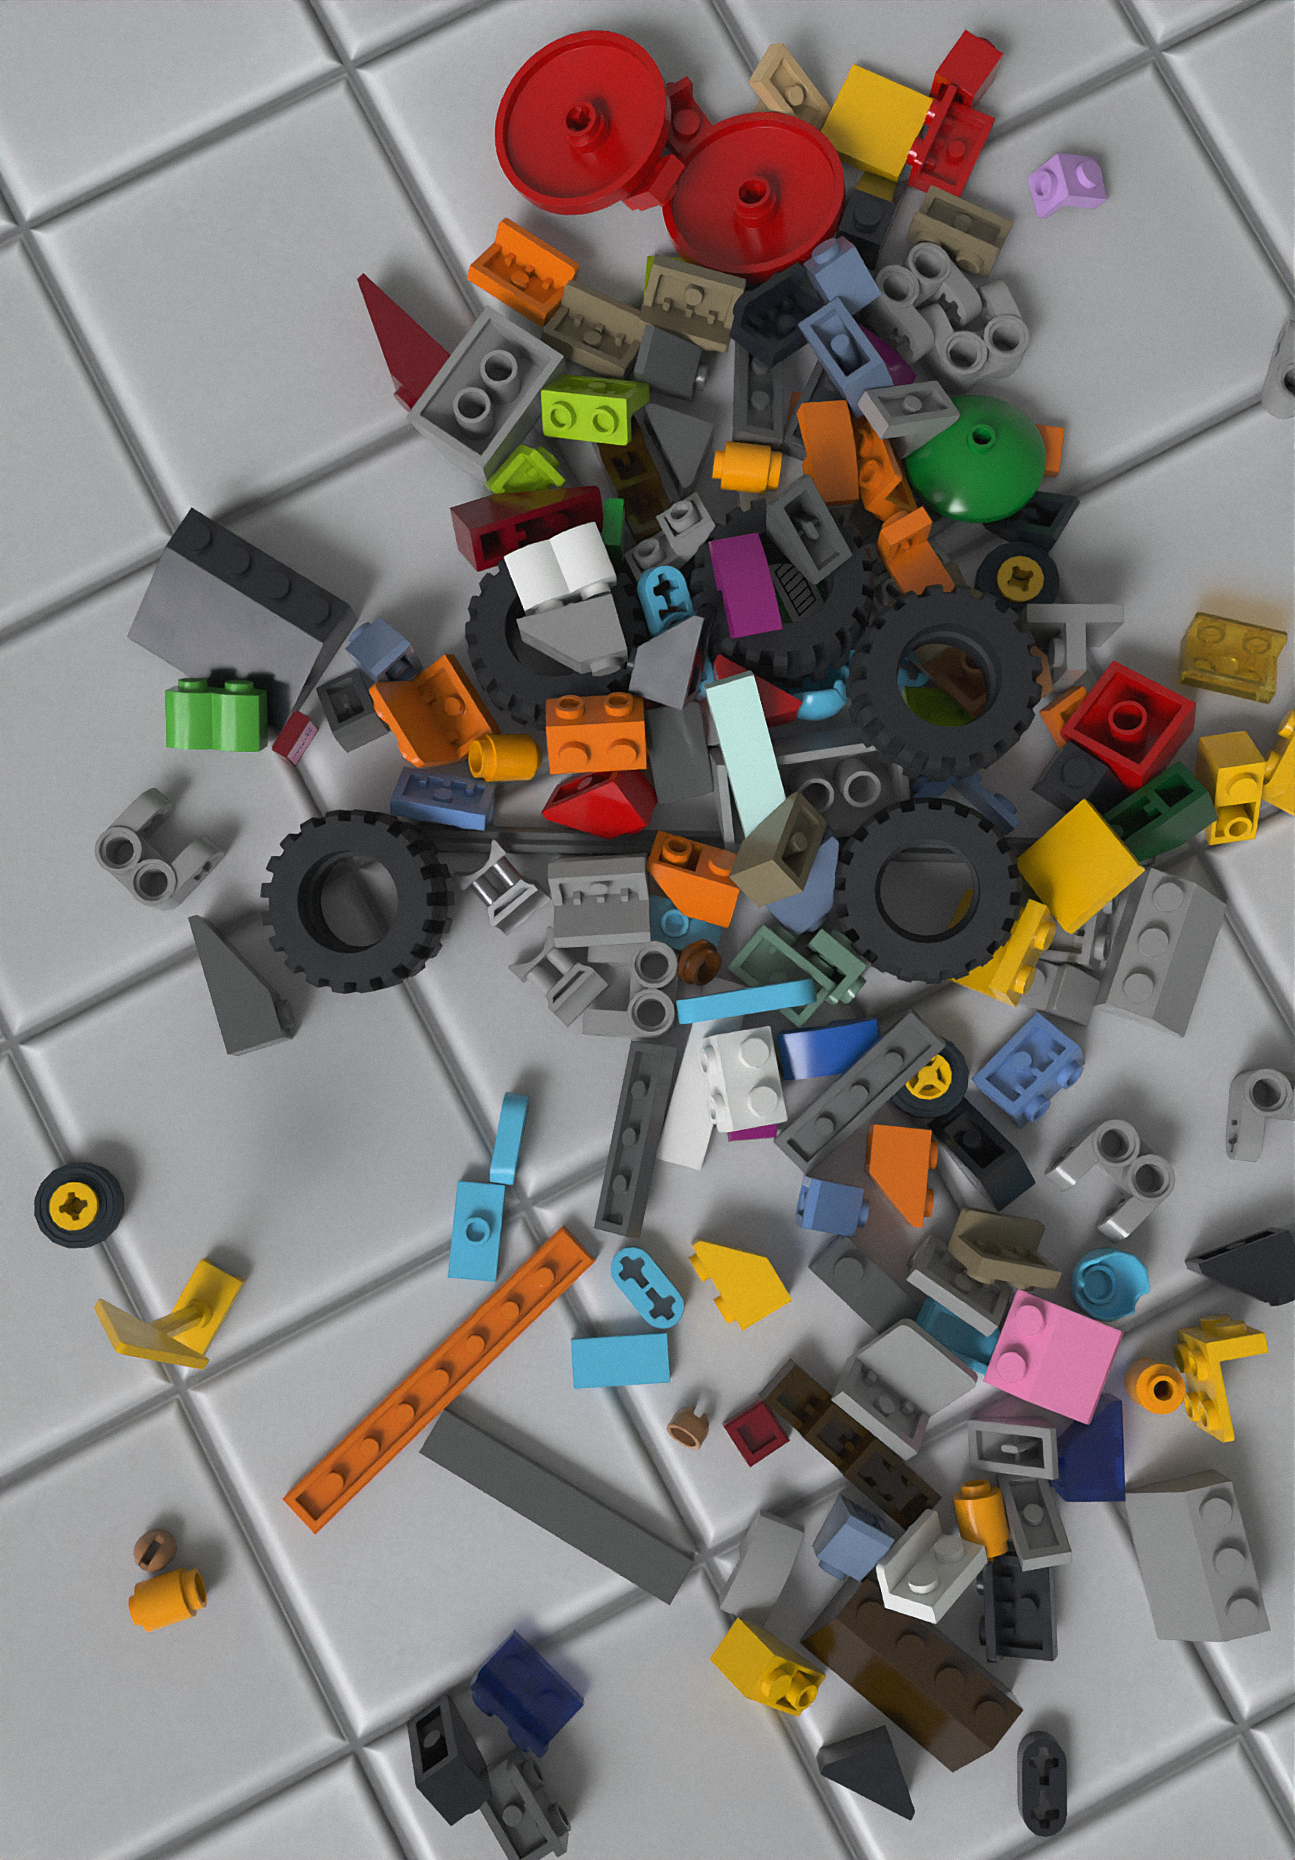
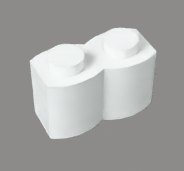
[504,522,617,616]

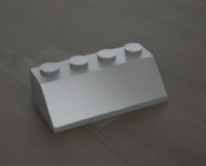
[708,726,910,854]

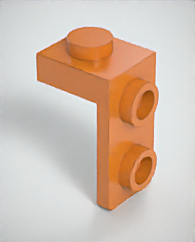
[876,506,955,595]

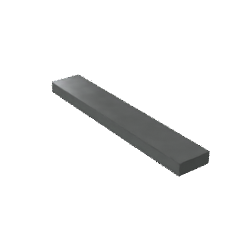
[419,1407,694,1605]

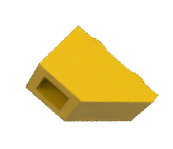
[1195,731,1266,845]
[688,1238,792,1331]
[710,1618,826,1717]

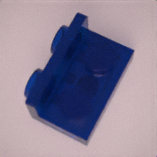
[470,1629,584,1759]

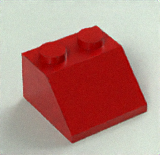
[1060,660,1196,795]

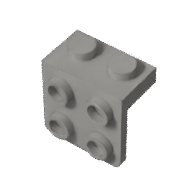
[831,1319,978,1461]

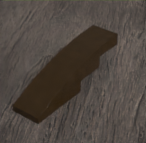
[591,377,672,545]
[758,1358,942,1531]

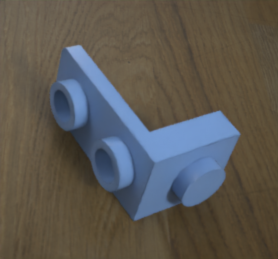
[910,771,1021,835]

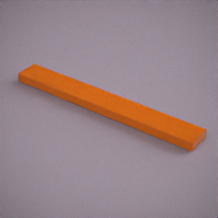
[282,1225,596,1534]

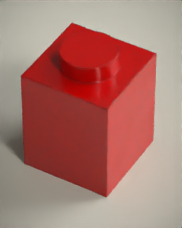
[929,29,1003,109]

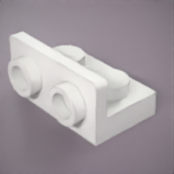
[876,1509,988,1624]

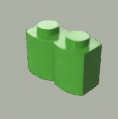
[165,678,268,752]

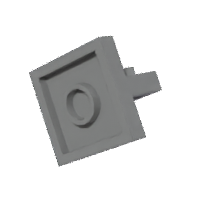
[1015,604,1124,693]
[548,853,651,948]

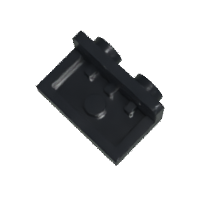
[729,262,823,369]
[976,1551,1058,1663]

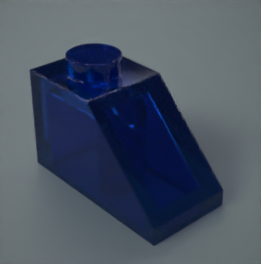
[1048,1393,1126,1502]

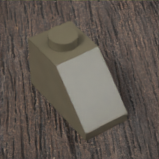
[729,791,828,908]

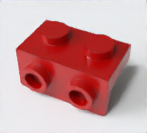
[905,84,996,198]

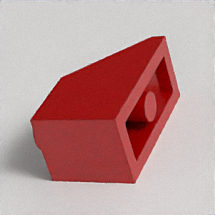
[541,769,658,840]

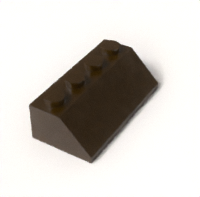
[799,1572,1023,1773]

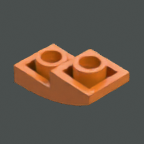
[796,400,859,506]

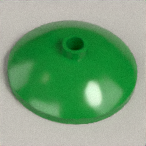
[905,395,1046,523]

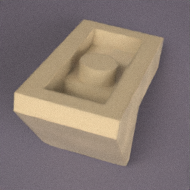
[748,43,832,130]

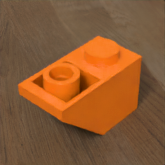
[646,830,740,928]
[864,1124,938,1228]

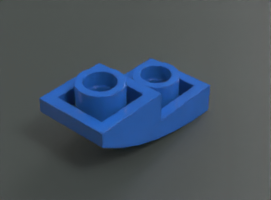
[777,1017,881,1080]

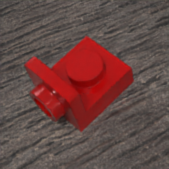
[665,76,712,157]

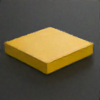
[821,64,933,183]
[1017,798,1146,934]

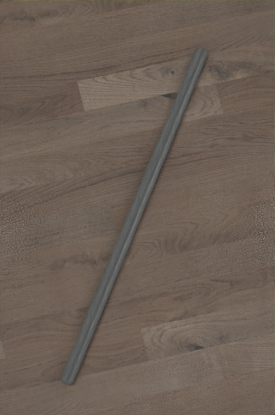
[414,825,1156,867]

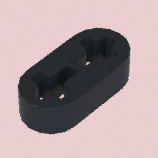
[1017,1731,1067,1837]

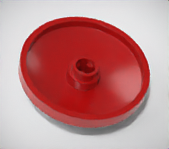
[494,30,672,215]
[662,112,846,284]

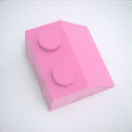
[983,1289,1124,1425]

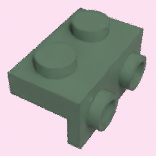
[727,923,837,1028]
[806,929,867,1006]

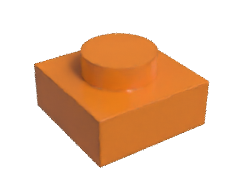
[1039,685,1088,749]

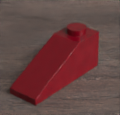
[357,273,451,412]
[450,485,604,572]

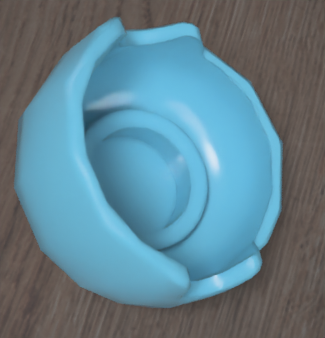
[779,664,850,721]
[1069,1247,1151,1322]

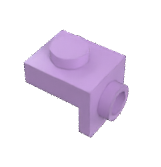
[1028,153,1108,218]

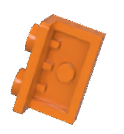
[467,218,580,328]
[853,421,918,522]
[546,692,647,775]

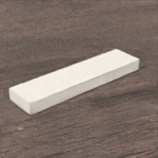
[656,977,750,1171]

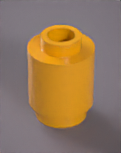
[712,441,782,495]
[468,733,542,782]
[1124,1358,1186,1414]
[953,1479,1010,1558]
[128,1567,207,1632]

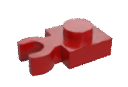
[621,154,685,211]

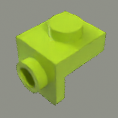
[484,443,566,494]

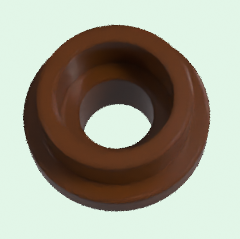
[677,939,722,986]

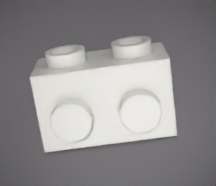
[699,1026,788,1133]

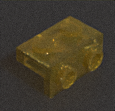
[1177,612,1288,704]

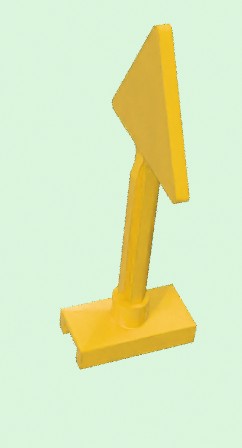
[94,1258,247,1370]

